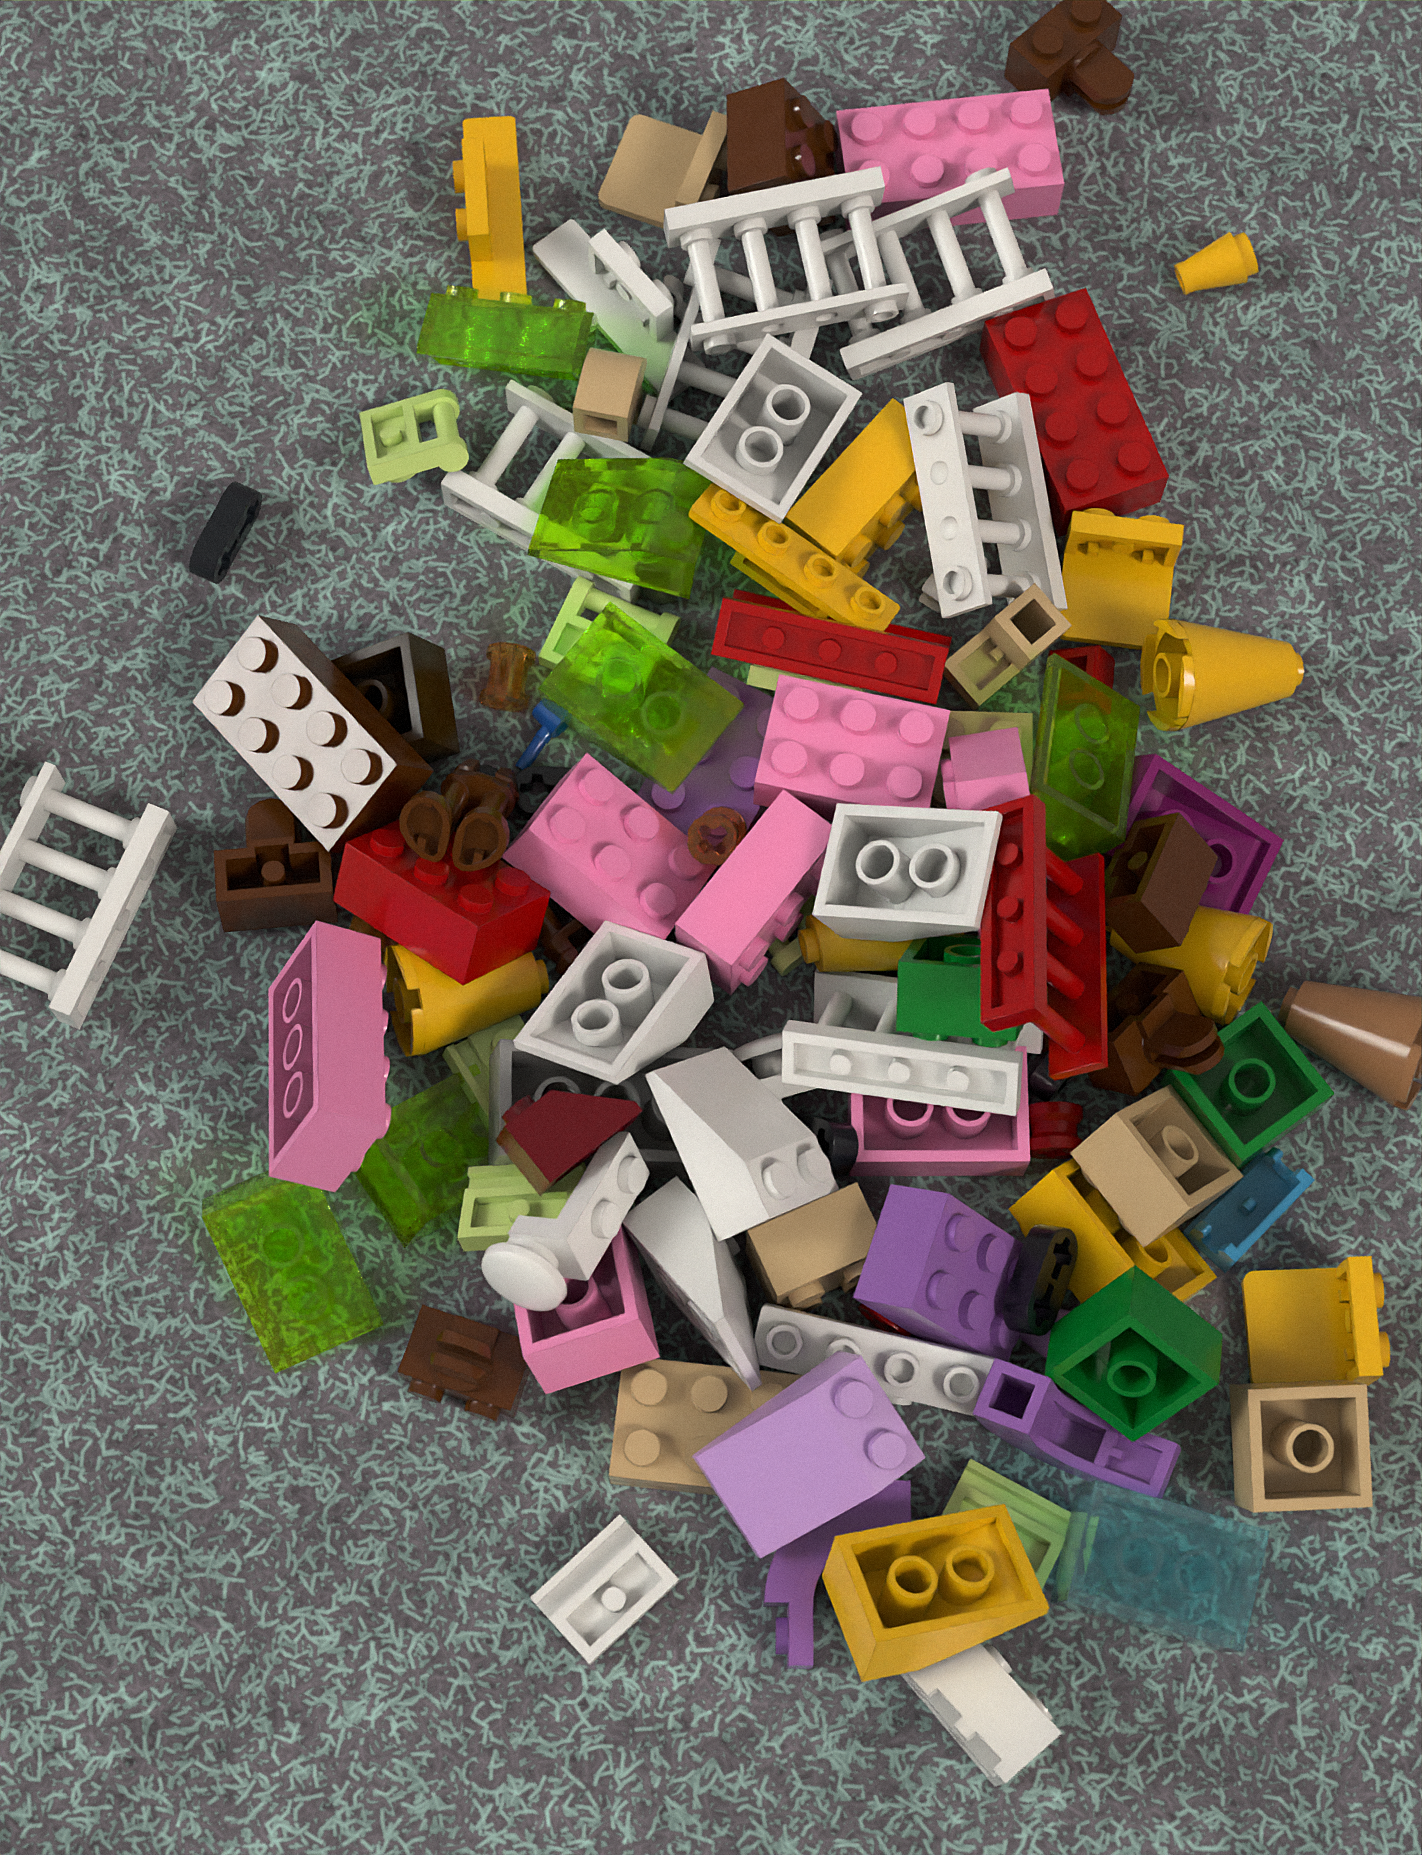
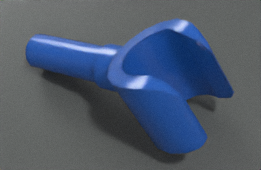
[515,694,571,770]

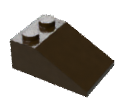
[330,632,460,764]

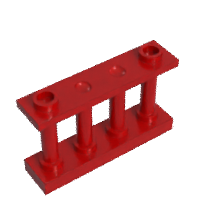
[711,588,952,705]
[980,794,1108,1081]

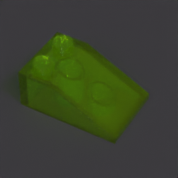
[527,457,712,599]
[538,602,745,795]
[353,1063,489,1248]
[201,1170,384,1374]

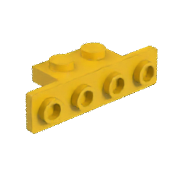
[453,116,528,315]
[688,482,900,631]

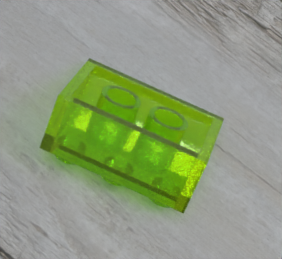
[416,285,598,382]
[1029,653,1140,862]

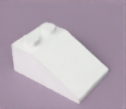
[683,333,862,524]
[812,803,1003,942]
[513,920,714,1084]
[645,1046,839,1242]
[622,1176,762,1391]

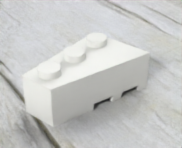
[900,1642,1062,1787]

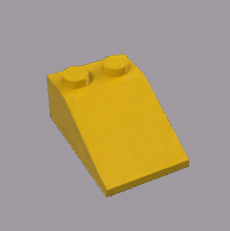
[822,1503,1049,1682]

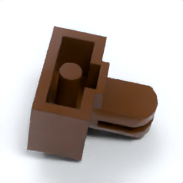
[1004,0,1134,116]
[213,798,338,933]
[1104,812,1218,954]
[1087,962,1225,1097]
[397,1304,531,1423]

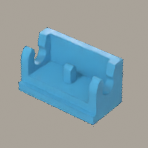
[1182,1147,1315,1273]

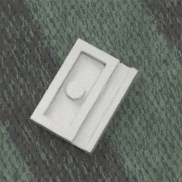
[530,1515,679,1665]

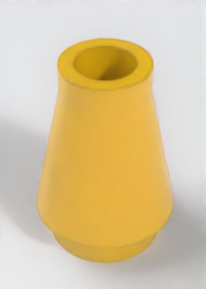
[1174,232,1258,295]

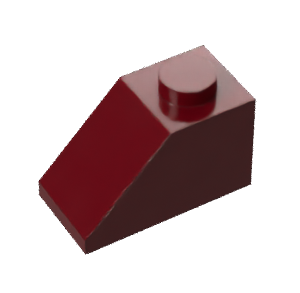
[495,1090,643,1196]

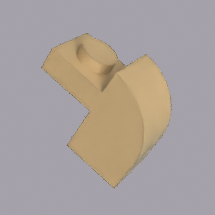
[572,347,647,442]
[943,583,1072,711]

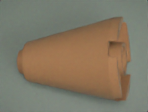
[1278,980,1422,1112]

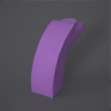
[972,1358,1181,1505]
[763,1480,911,1669]

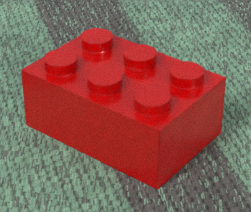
[333,820,551,985]

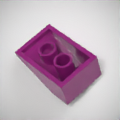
[1073,753,1284,914]

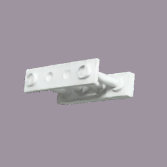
[663,166,909,355]
[819,167,1055,381]
[636,239,834,452]
[441,380,699,604]
[903,382,1068,619]
[0,761,177,1030]
[782,969,1043,1116]

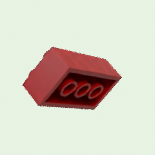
[979,288,1169,537]

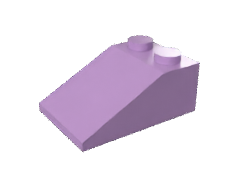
[692,1351,926,1559]

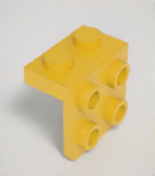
[1060,508,1184,650]
[1241,1256,1390,1386]

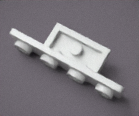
[533,219,705,402]
[754,1303,995,1416]

